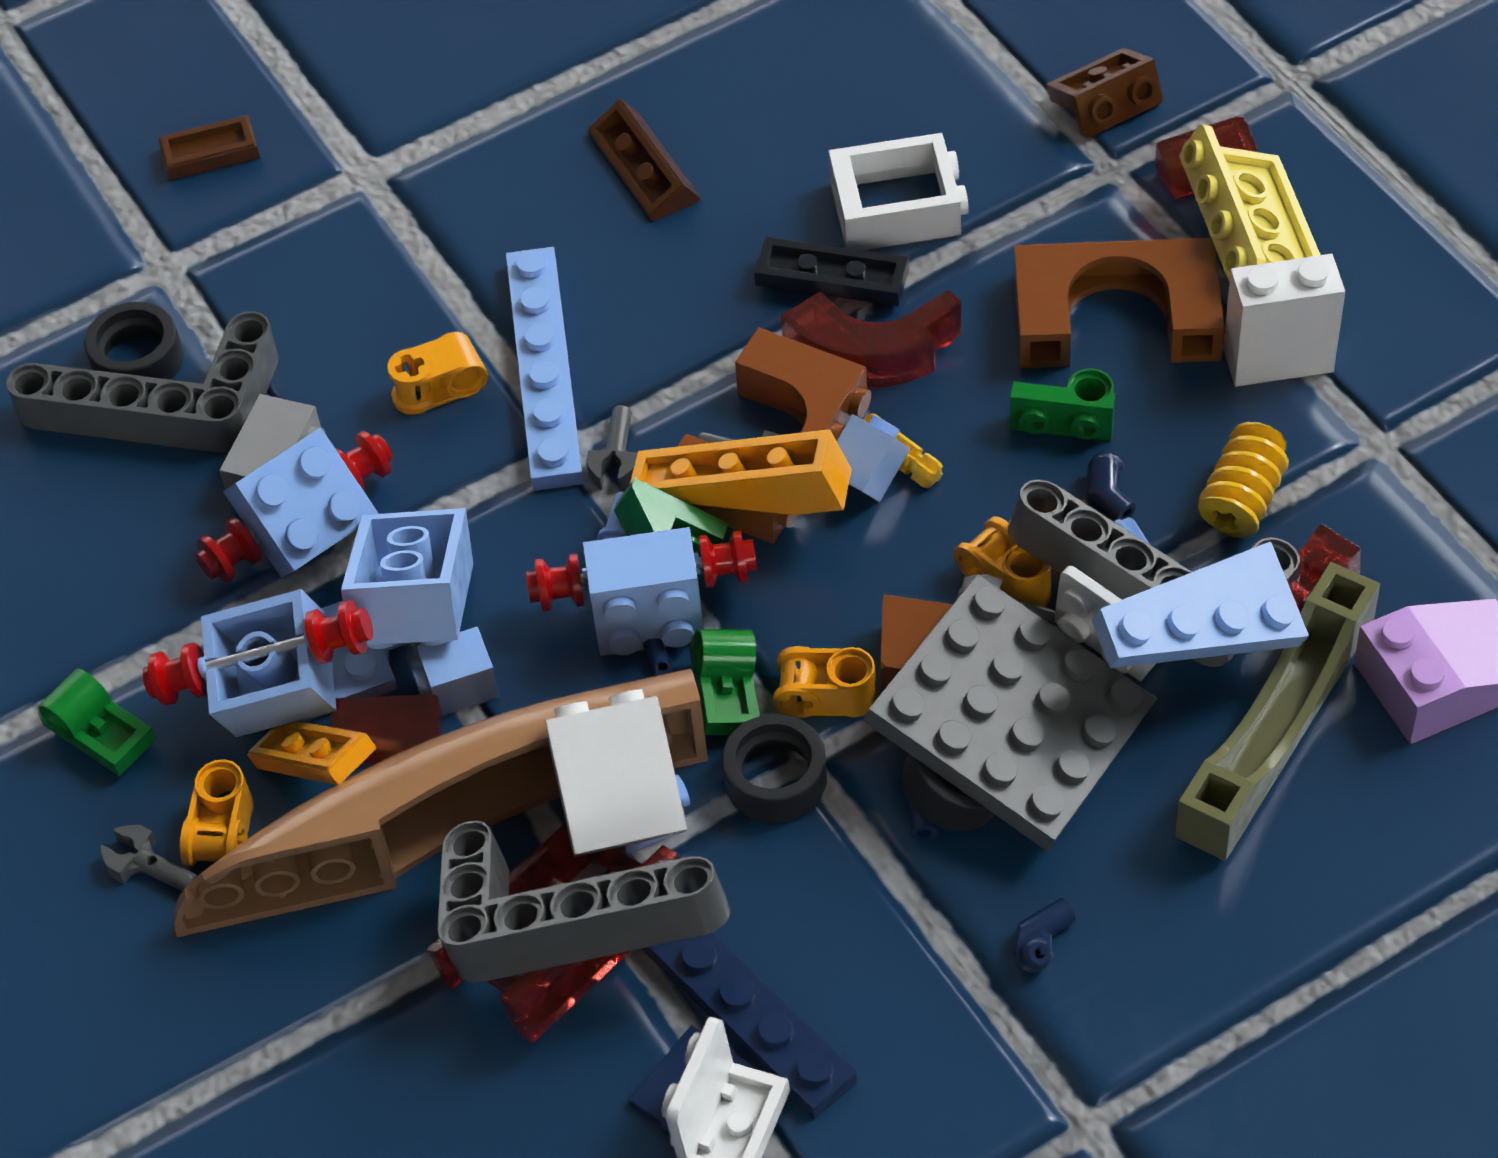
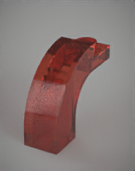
[781,290,961,388]

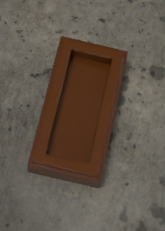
[158,115,260,180]

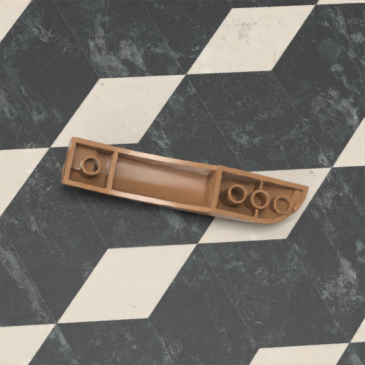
[174,669,708,937]

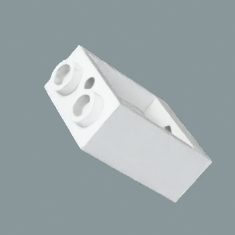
[829,133,969,250]

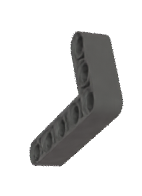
[6,311,279,453]
[1008,479,1300,667]
[438,821,731,983]

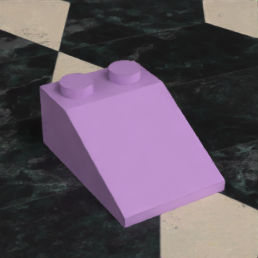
[1354,599,1498,744]

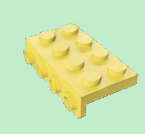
[1179,125,1320,283]

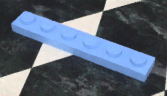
[506,247,584,491]

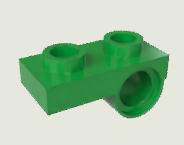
[1010,368,1116,441]
[689,629,760,735]
[37,668,157,777]

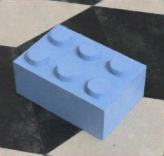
[341,508,474,649]

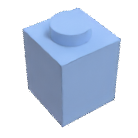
[837,414,911,502]
[412,626,500,717]

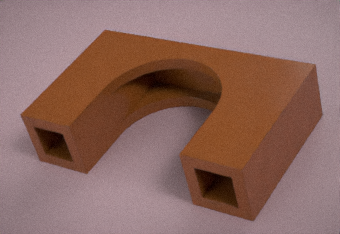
[1014,237,1224,368]
[677,327,871,544]

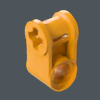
[387,332,489,415]
[953,516,1052,607]
[773,646,879,718]
[180,759,254,866]

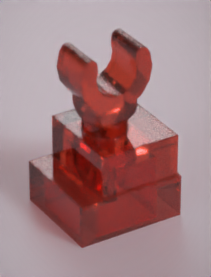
[1289,524,1361,613]

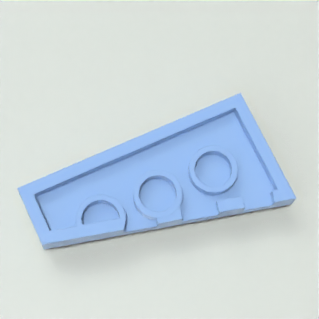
[1092,541,1309,668]

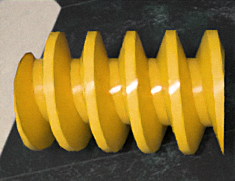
[1198,422,1289,538]

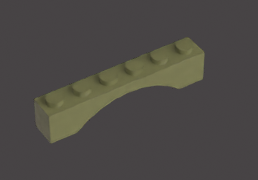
[1175,562,1380,861]

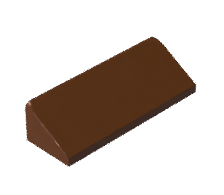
[587,98,701,221]

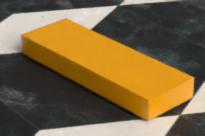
[247,721,377,785]

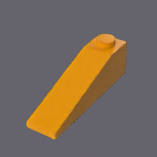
[630,429,852,515]

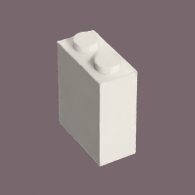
[1223,254,1345,387]
[545,689,687,857]

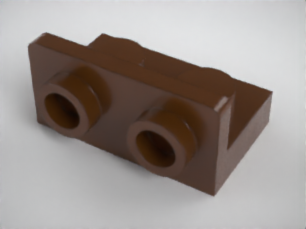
[1046,47,1163,138]

